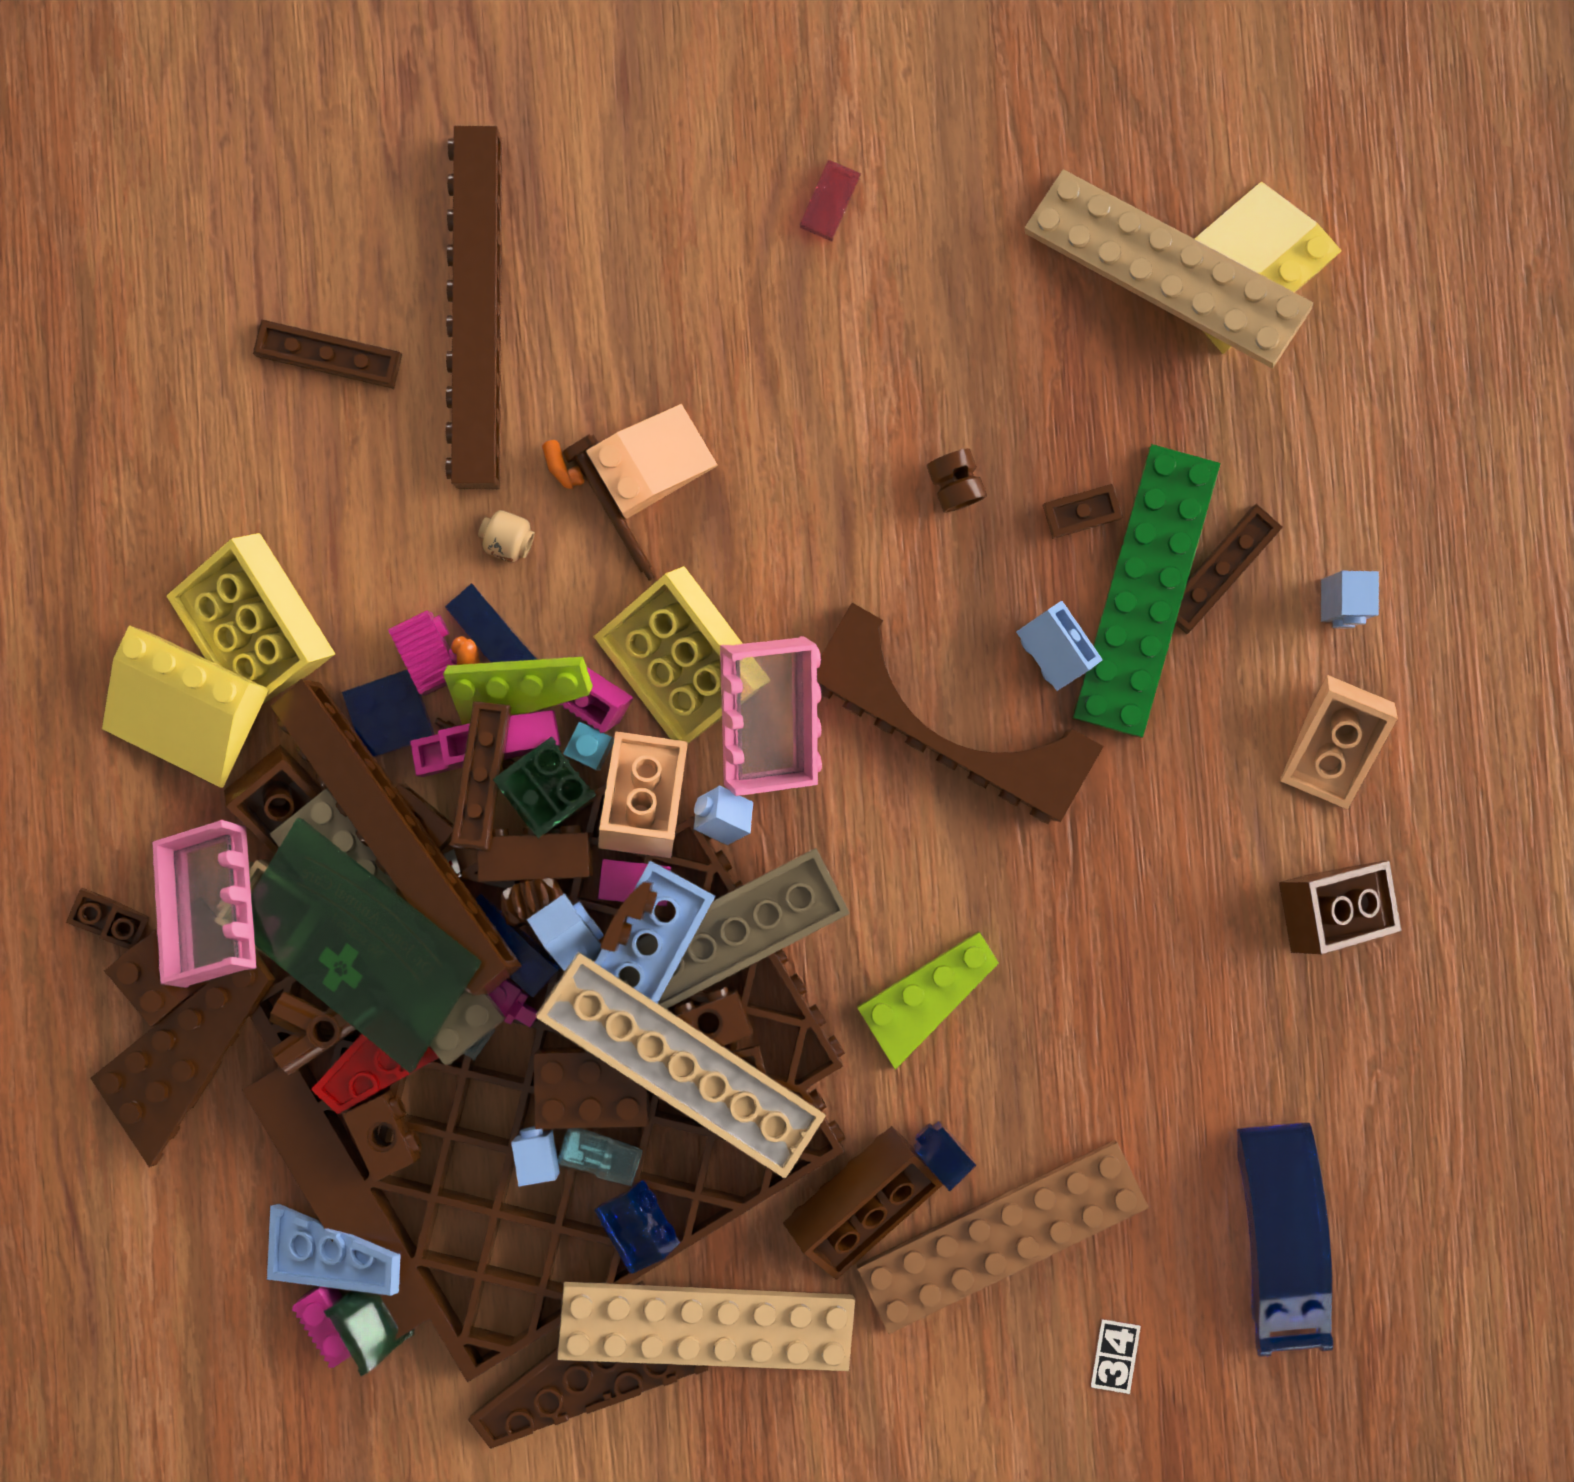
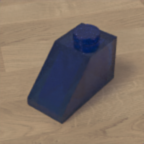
[914,1121,977,1191]

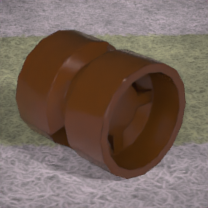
[926,448,987,513]

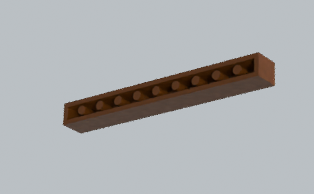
[445,126,502,489]
[271,679,522,996]

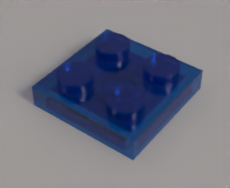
[342,670,435,758]

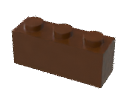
[477,825,593,882]

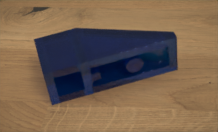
[445,583,539,663]
[475,894,561,998]

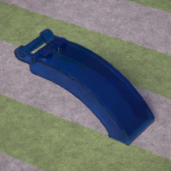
[1237,1122,1333,1357]

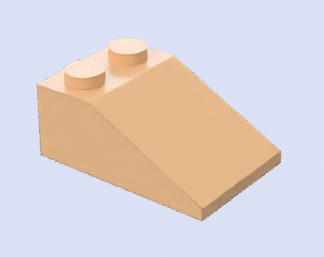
[586,404,718,519]
[1281,675,1398,809]
[598,731,688,858]

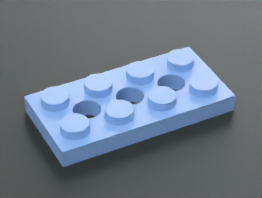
[595,861,715,1003]

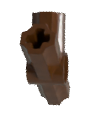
[269,985,383,1075]

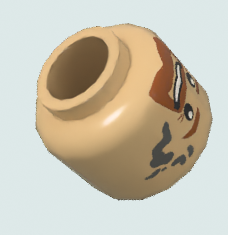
[478,510,535,562]

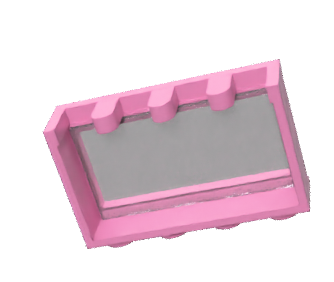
[720,636,822,796]
[153,820,256,988]

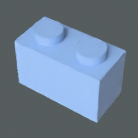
[1321,571,1379,629]
[1016,601,1103,691]
[527,894,604,971]

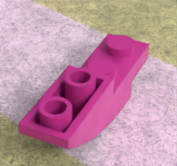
[410,710,561,777]

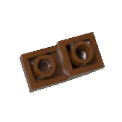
[601,880,658,952]
[66,888,149,949]

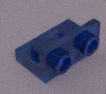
[594,1180,679,1274]

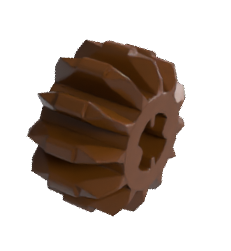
[500,878,563,927]

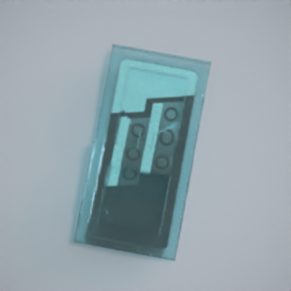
[557,1128,643,1186]

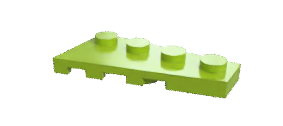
[443,657,593,725]
[857,932,999,1070]

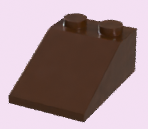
[224,745,322,879]
[1279,861,1402,955]
[104,898,236,1027]

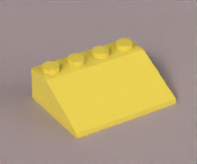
[1195,181,1342,354]
[167,533,335,704]
[593,566,771,744]
[102,626,269,788]

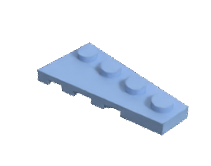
[267,1204,400,1296]

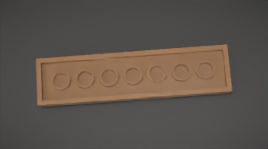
[857,1140,1149,1334]

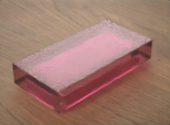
[800,160,861,241]

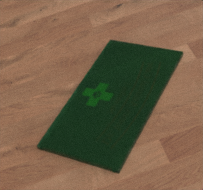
[251,818,482,1073]

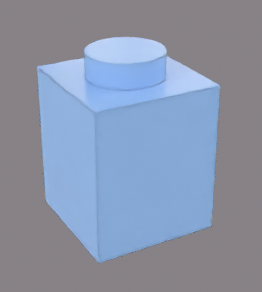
[694,785,753,845]
[511,1126,560,1187]

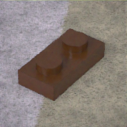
[1042,483,1123,539]

